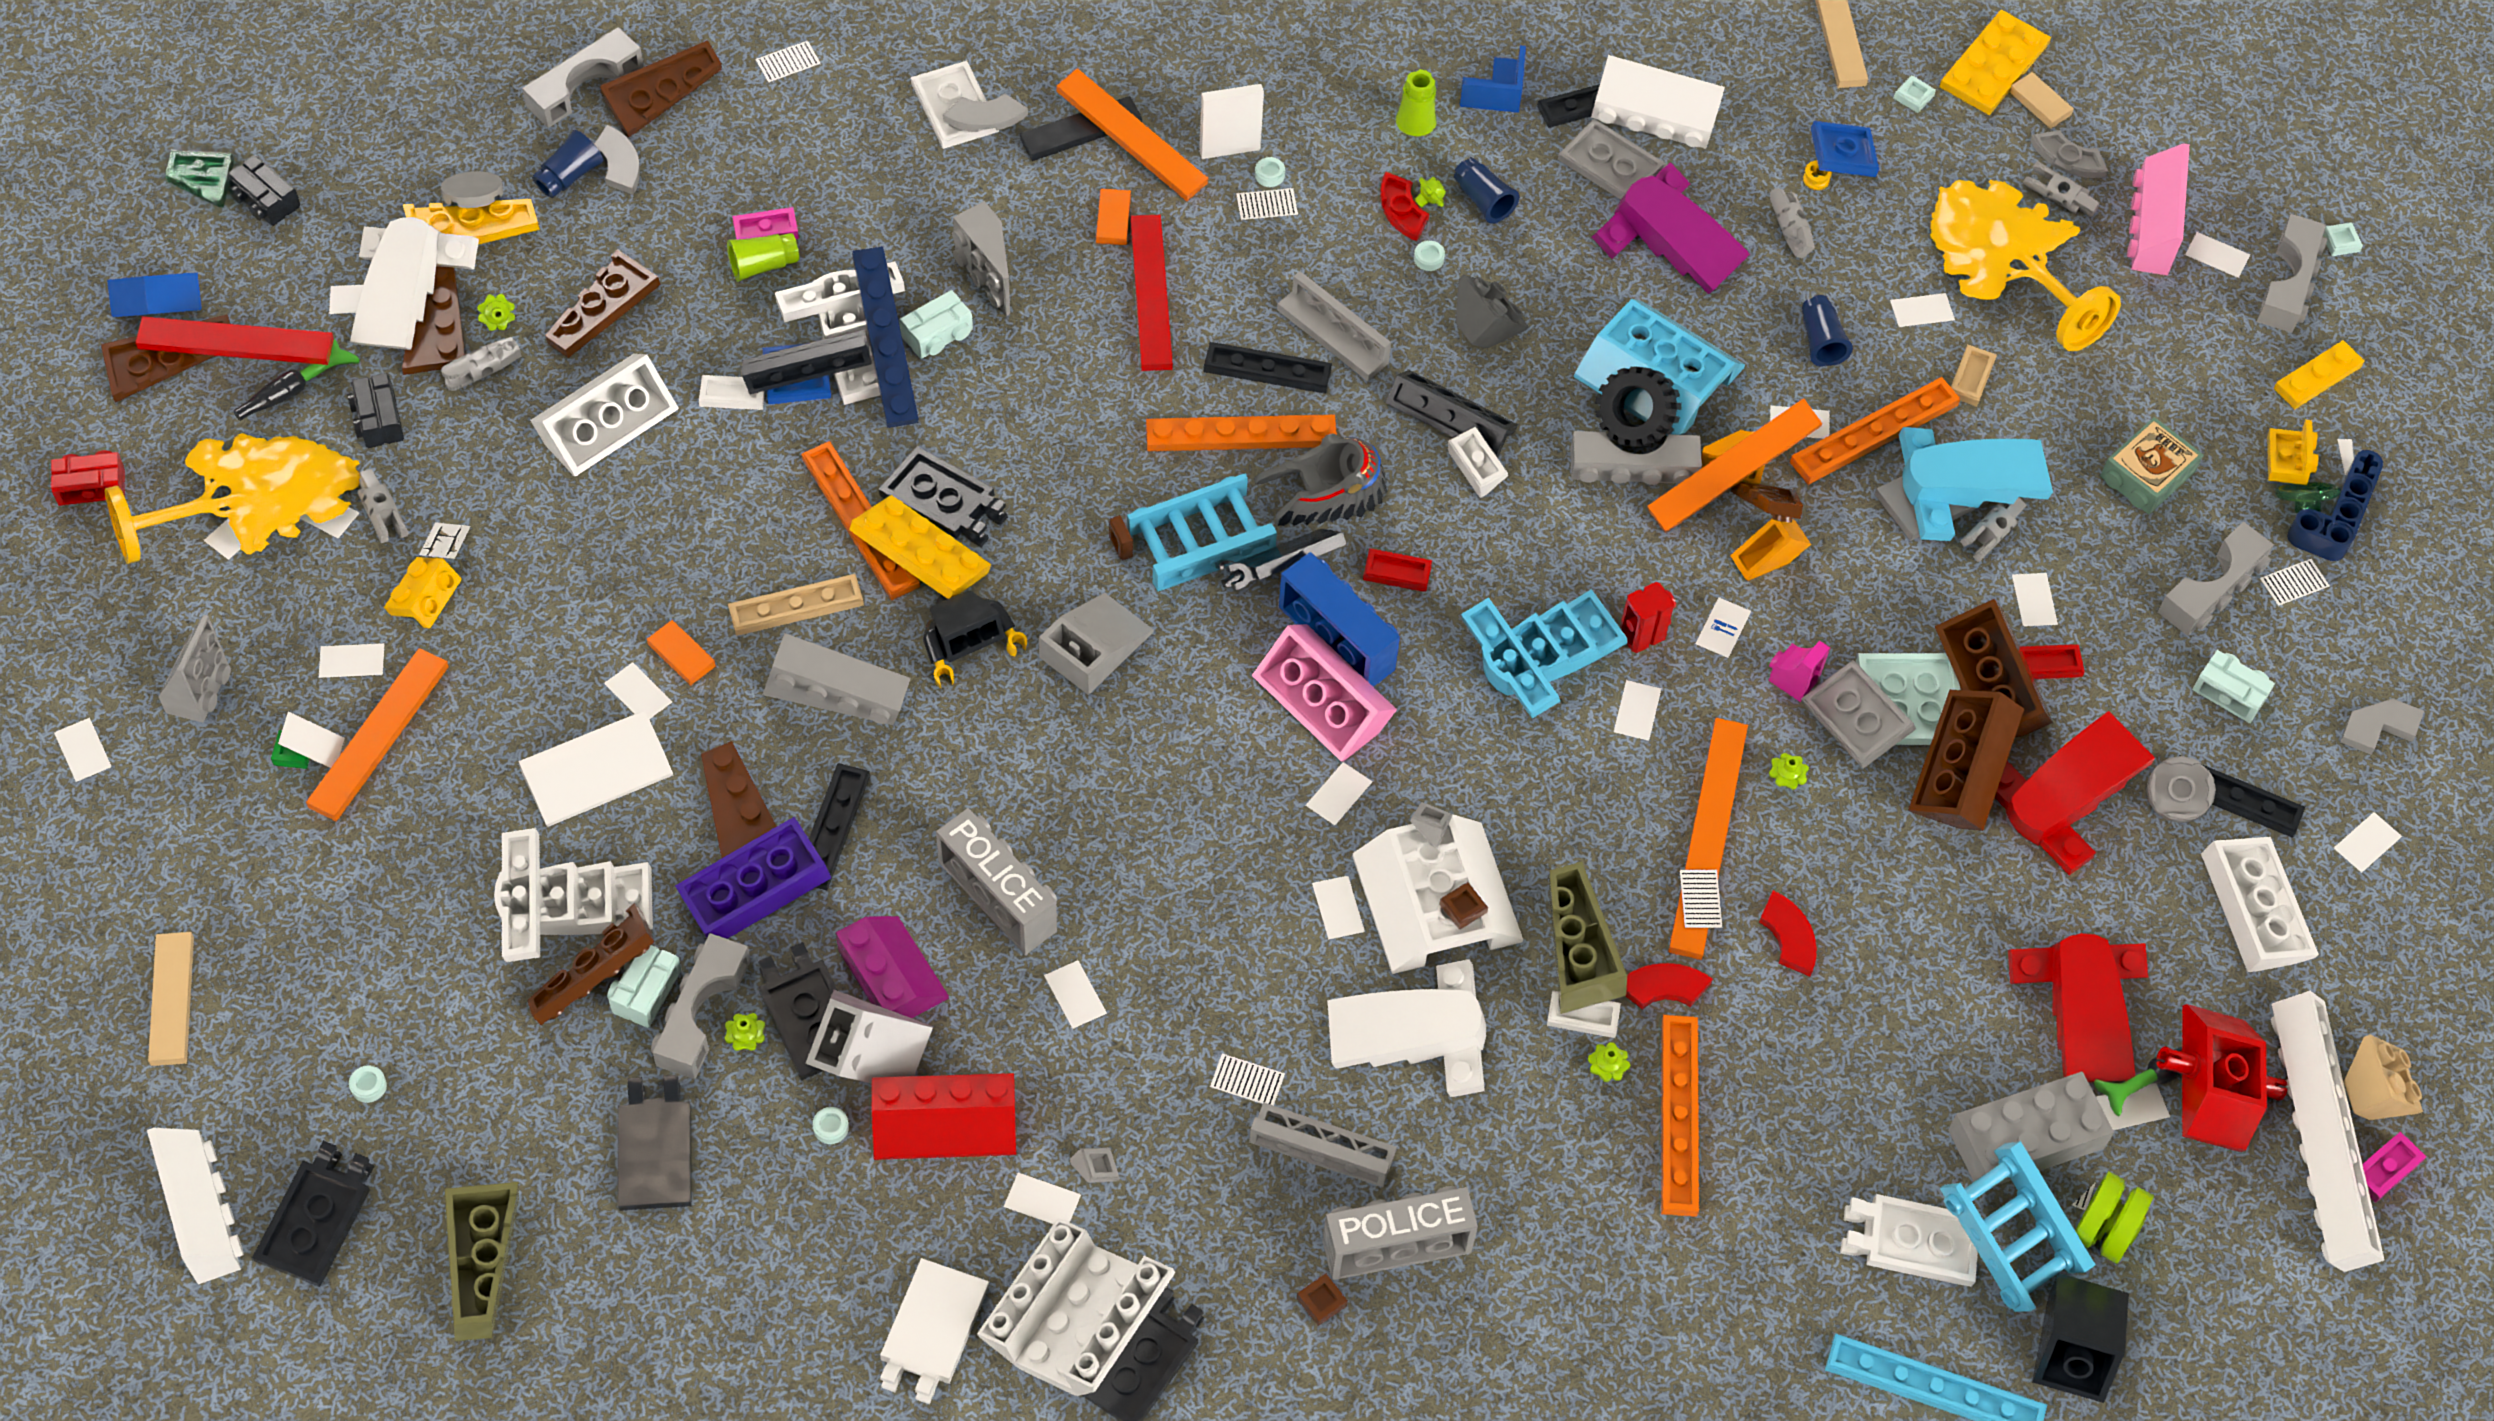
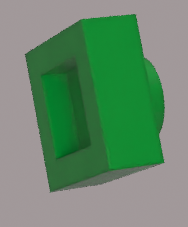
[271,730,310,769]

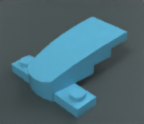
[1899,427,2053,541]
[1461,589,1627,718]

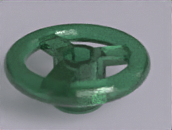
[2275,482,2341,514]

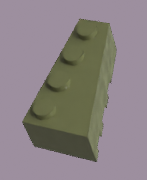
[1549,861,1627,1014]
[444,1182,519,1342]

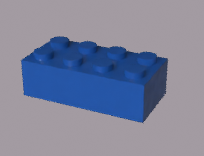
[1279,552,1400,687]

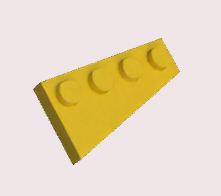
[403,199,540,245]

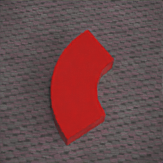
[1380,172,1429,241]
[1759,890,1817,977]
[1625,963,1713,1010]

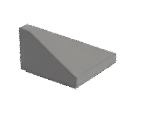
[1410,802,1452,848]
[1069,1147,1120,1183]

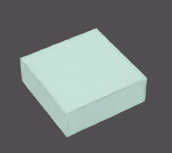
[1894,75,1936,113]
[2323,222,2363,256]

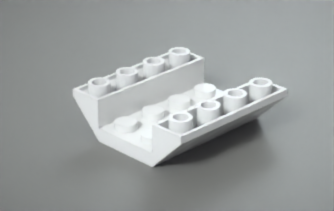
[1352,814,1523,974]
[977,1218,1175,1396]

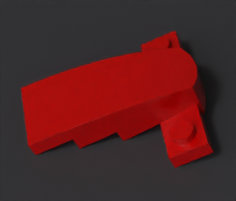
[1995,711,2155,875]
[2008,933,2148,1083]

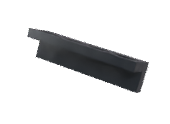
[740,330,872,395]
[1385,370,1518,457]

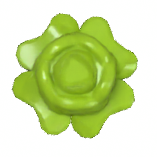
[1415,177,1446,208]
[477,294,515,331]
[1769,753,1809,790]
[725,1013,765,1051]
[1588,1042,1630,1082]

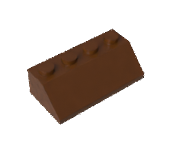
[1935,598,2053,737]
[1908,689,2024,831]

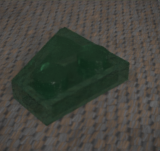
[165,150,235,208]

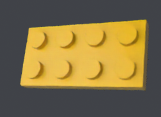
[1939,9,2051,116]
[849,495,991,599]

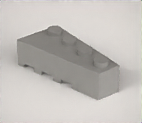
[762,633,911,725]

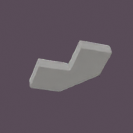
[2340,699,2424,755]

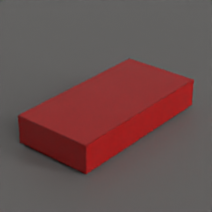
[1363,548,1433,592]
[2020,644,2085,679]

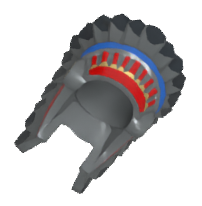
[1254,433,1387,526]

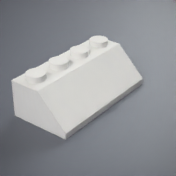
[1591,55,1725,149]
[530,354,679,476]
[147,1128,244,1284]

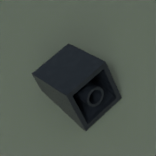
[2032,1273,2129,1403]

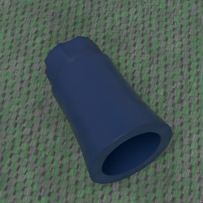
[532,130,603,198]
[1454,157,1520,224]
[1802,295,1853,367]

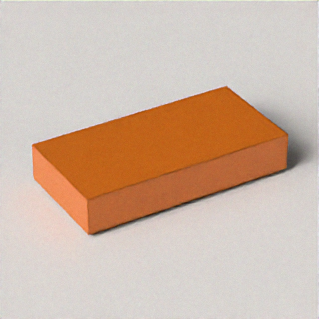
[1096,189,1131,245]
[647,620,716,686]

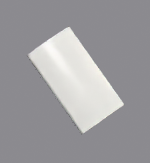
[518,710,673,827]
[2201,837,2319,972]

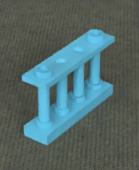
[1127,473,1277,592]
[1940,1141,2095,1312]

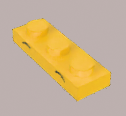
[2273,340,2365,409]

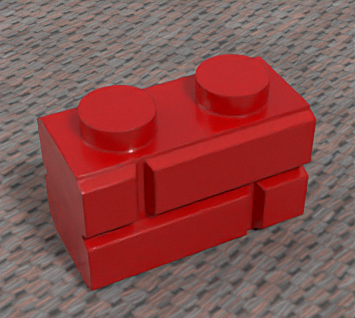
[51,450,125,506]
[1620,582,1676,653]

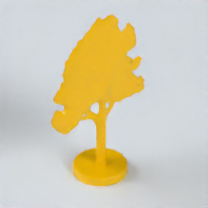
[1930,180,2121,351]
[105,433,360,564]

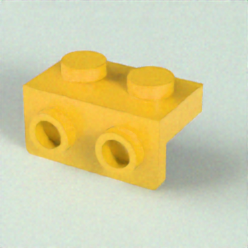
[2267,419,2318,485]
[384,557,461,628]

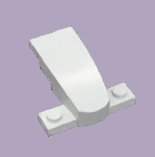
[350,217,479,350]
[775,261,905,405]
[494,828,653,962]
[1327,959,1486,1097]

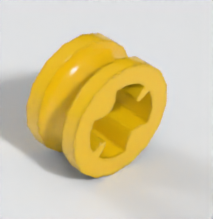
[1803,160,1832,190]

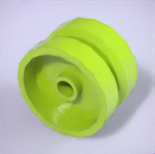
[2075,1171,2154,1264]

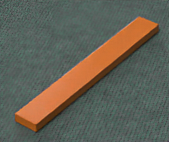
[1668,718,1748,960]

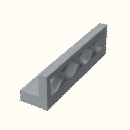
[1277,271,1391,381]
[1249,1102,1397,1187]

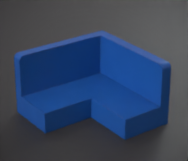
[1460,45,1526,113]
[107,272,202,317]

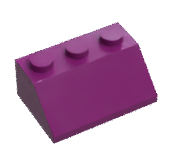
[835,916,949,1018]

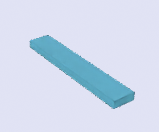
[1825,1334,2047,1421]

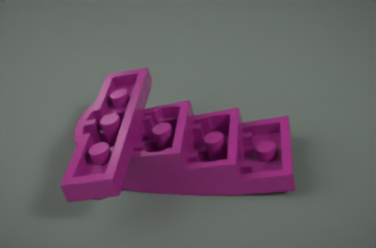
[1591,162,1750,294]

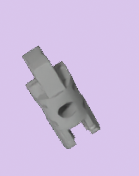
[2022,161,2100,217]
[1769,188,1815,258]
[441,337,522,391]
[358,469,409,543]
[1960,497,2026,562]

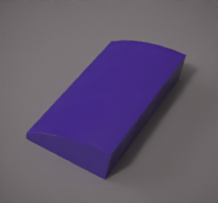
[675,817,831,939]

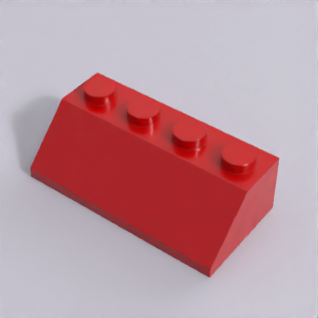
[872,1073,1016,1160]

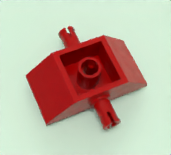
[2156,1004,2288,1152]

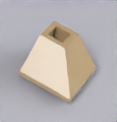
[2344,1035,2423,1120]

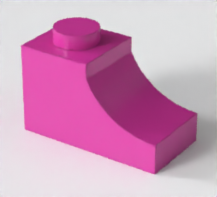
[1769,640,1830,702]

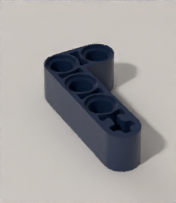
[2287,450,2383,561]

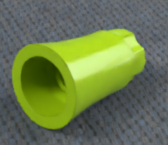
[1396,69,1437,136]
[727,233,799,282]

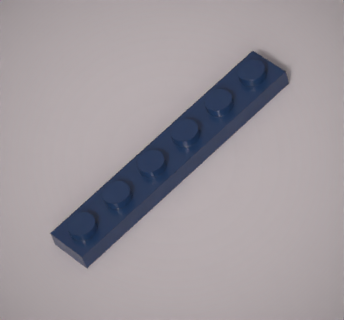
[852,246,919,428]

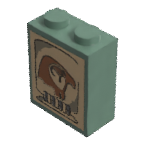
[2100,417,2204,515]

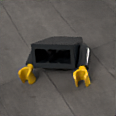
[923,591,1027,688]

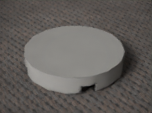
[441,171,504,208]
[2146,756,2216,823]

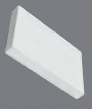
[911,61,999,149]
[1200,84,1264,159]

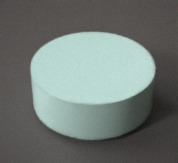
[1255,157,1285,187]
[1414,241,1445,271]
[349,1066,387,1103]
[813,1107,849,1144]

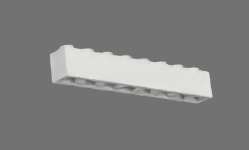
[2271,991,2384,1272]

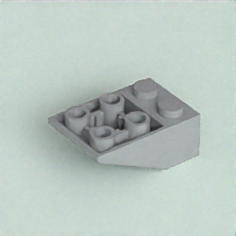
[952,201,1010,316]
[1039,593,1154,695]
[159,615,231,723]
[805,990,933,1084]

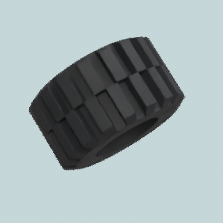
[1595,366,1682,447]

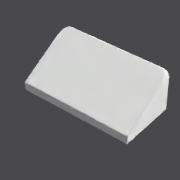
[1448,427,1508,498]

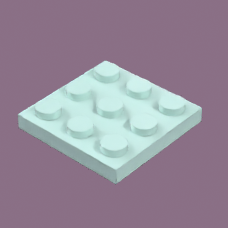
[1856,653,1961,745]

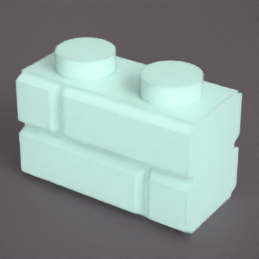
[899,290,973,359]
[2192,650,2275,723]
[607,945,682,1028]

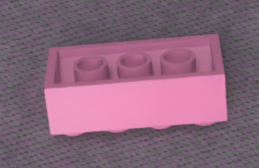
[2127,143,2190,276]
[1252,624,1397,762]

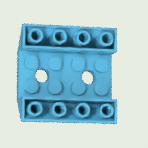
[1574,299,1745,436]

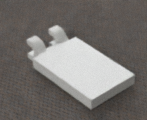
[1840,1194,1978,1287]
[880,1258,989,1404]

